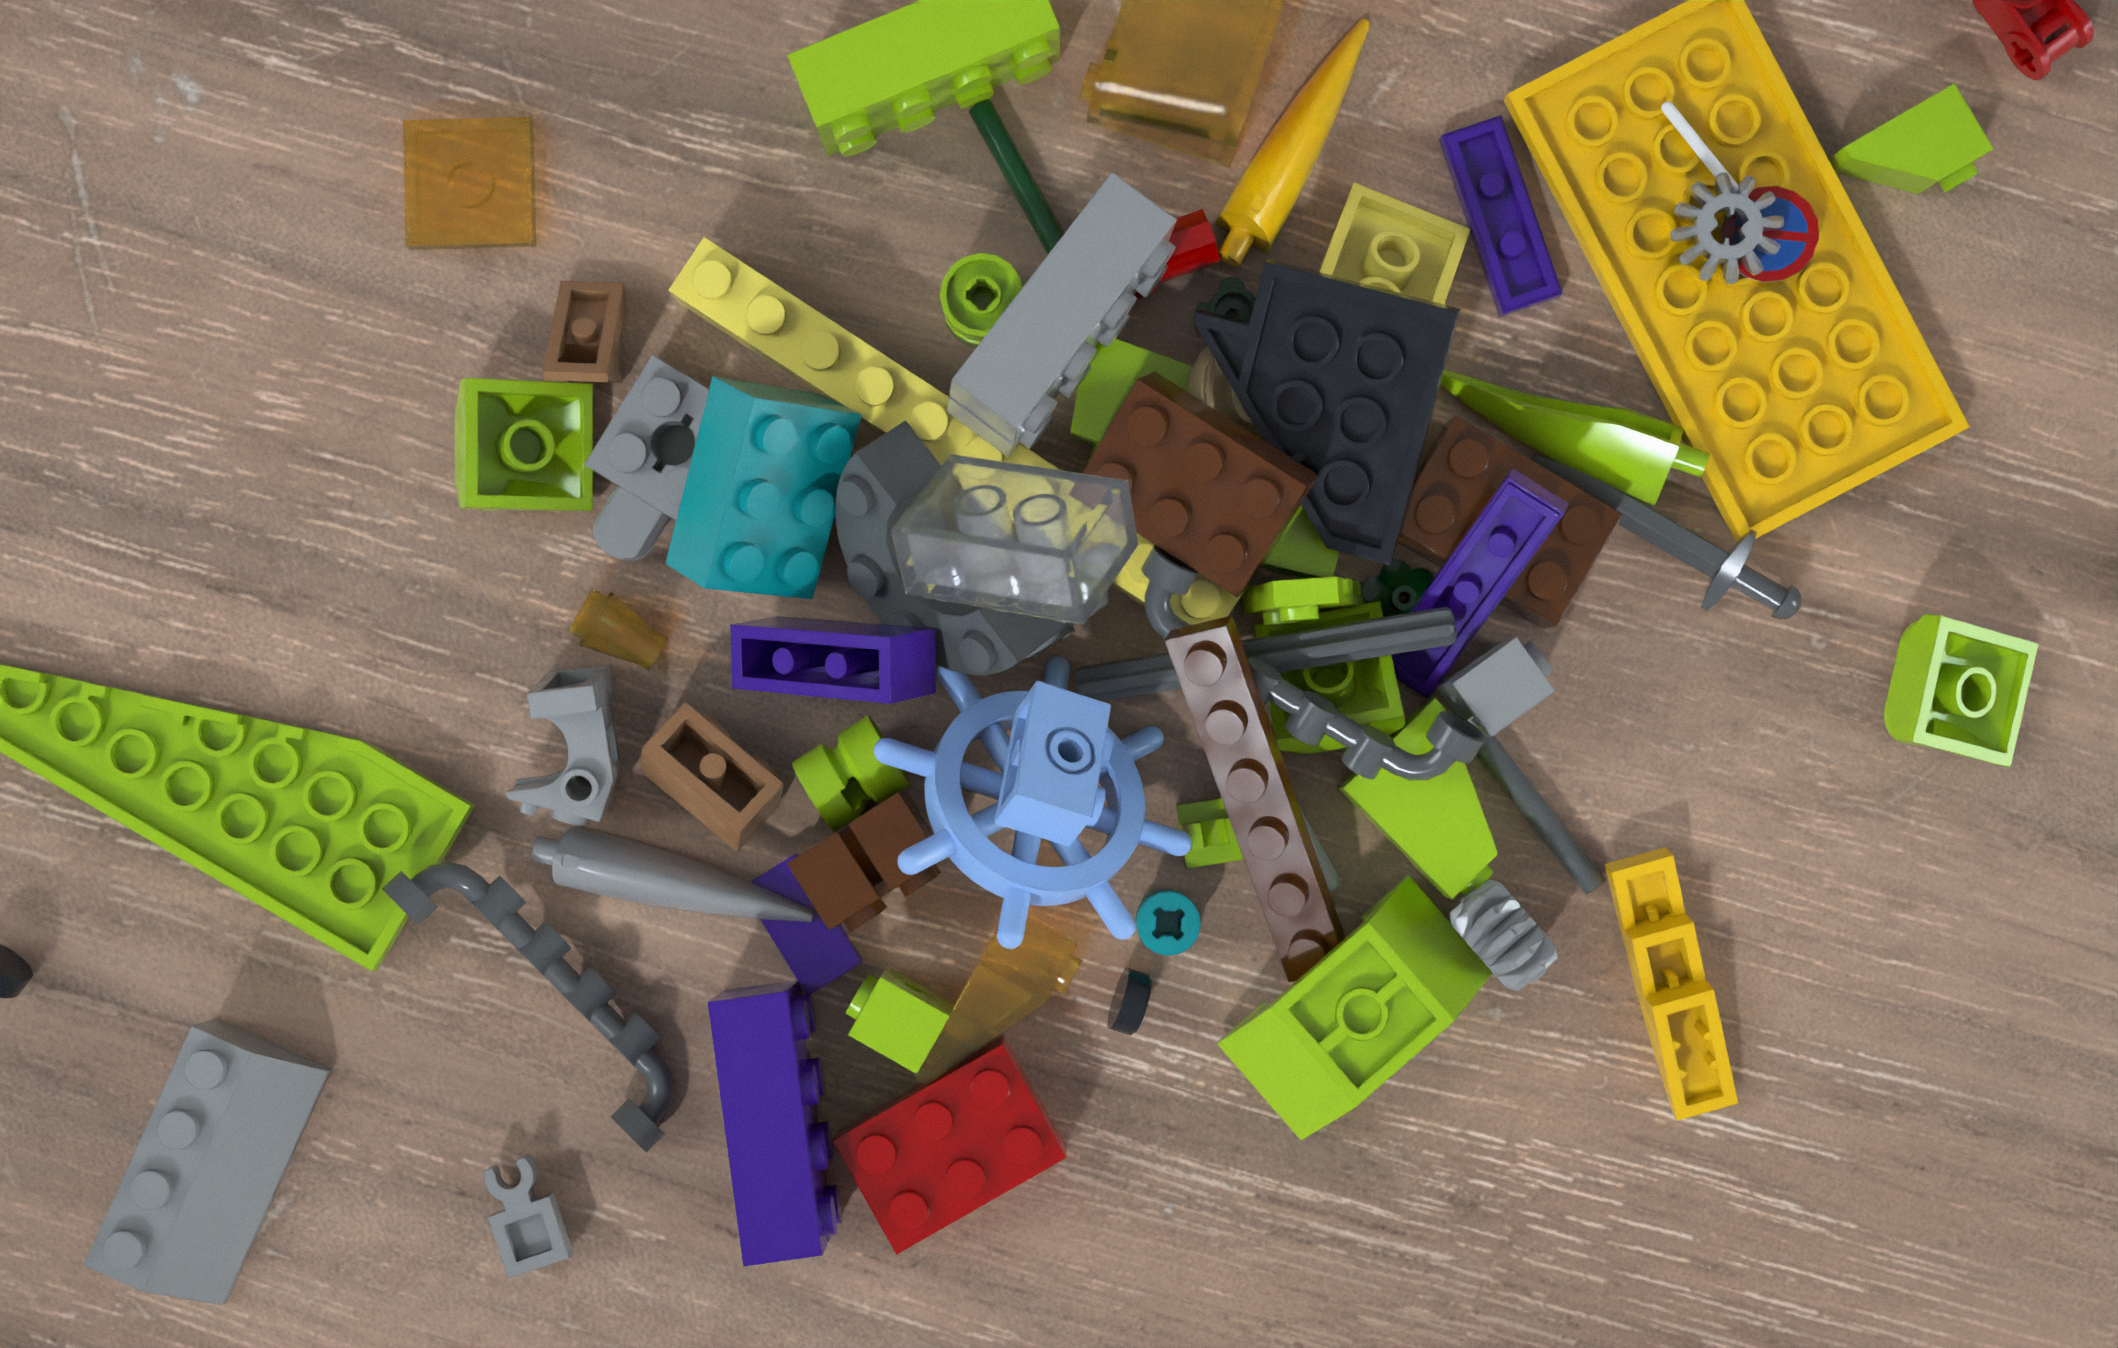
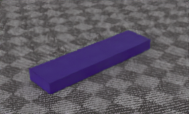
[1392,468,1568,699]

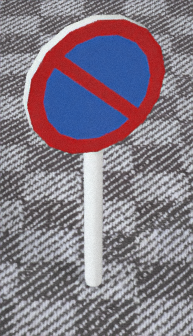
[1661,101,1819,283]

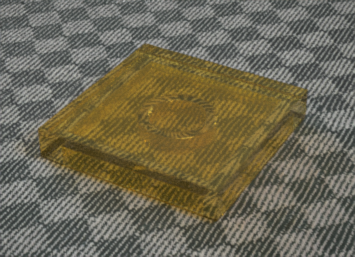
[403,117,536,250]

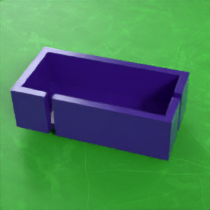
[708,980,842,1267]

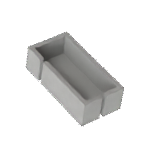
[947,172,1177,458]

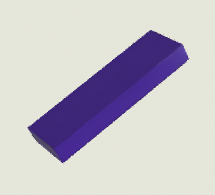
[1439,115,1563,318]

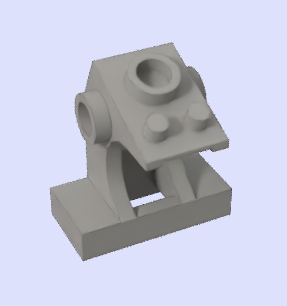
[506,664,622,825]

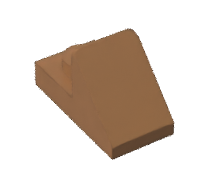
[542,281,627,383]

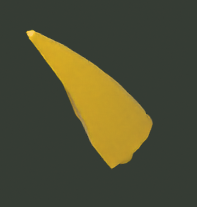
[1215,18,1370,267]

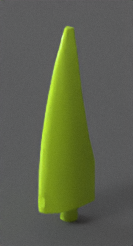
[1441,369,1710,506]

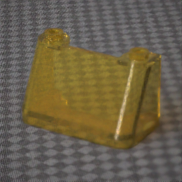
[1079,0,1285,169]

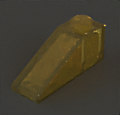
[916,914,1082,1084]

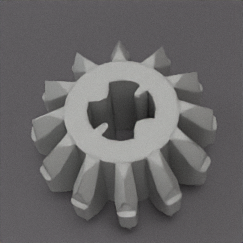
[1670,172,1784,285]
[1450,879,1558,991]

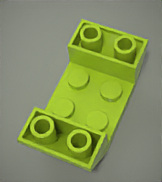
[1216,875,1493,1141]

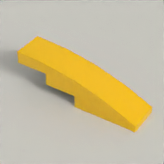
[1605,847,1738,1121]

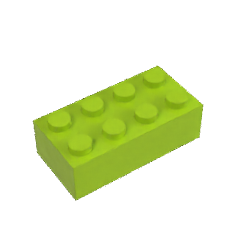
[787,0,1060,157]

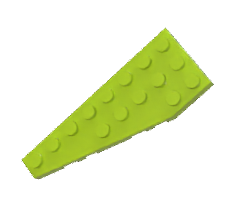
[0,663,476,972]

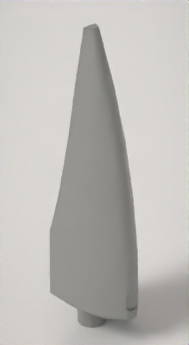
[531,825,814,922]

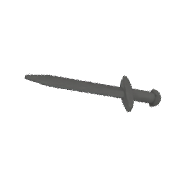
[1531,455,1801,620]

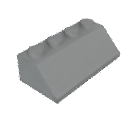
[84,1018,331,1305]

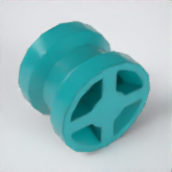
[1135,889,1201,956]

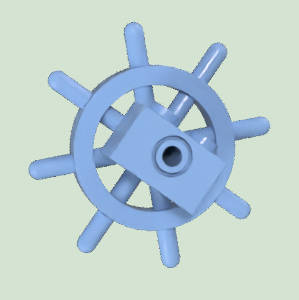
[874,656,1192,949]

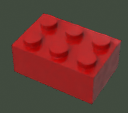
[832,1036,1067,1255]

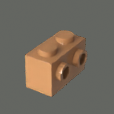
[641,702,784,852]

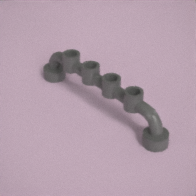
[1141,545,1486,780]
[382,862,674,1153]

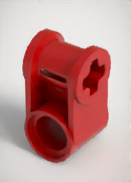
[1972,0,2094,80]

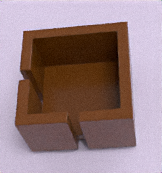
[786,790,941,932]

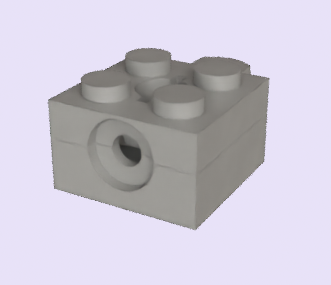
[584,355,709,561]

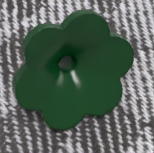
[1362,560,1434,617]

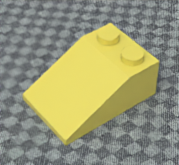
[1318,182,1471,305]

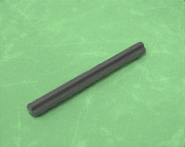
[1076,607,1457,701]

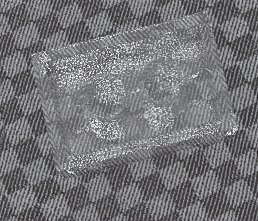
[891,454,1139,625]

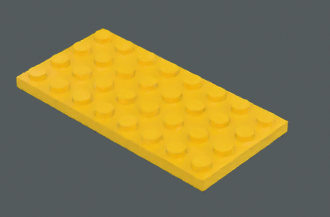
[1503,0,1970,543]

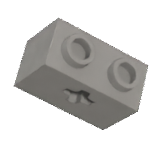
[1436,637,1556,737]

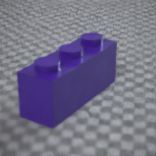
[730,616,936,704]

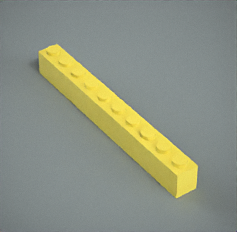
[668,237,1243,625]

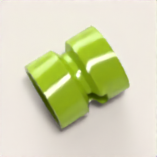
[940,253,1023,348]
[791,715,912,832]

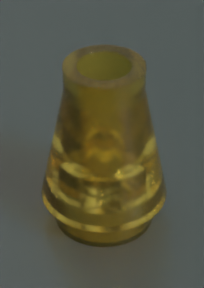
[567,588,668,671]

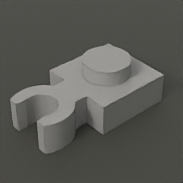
[484,1154,574,1279]

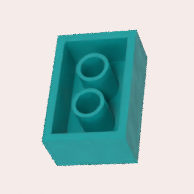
[665,376,862,599]

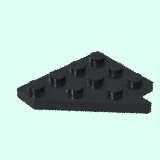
[1193,259,1461,565]

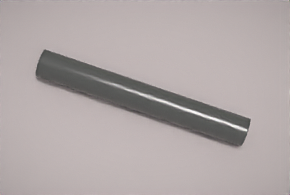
[1477,736,1606,894]

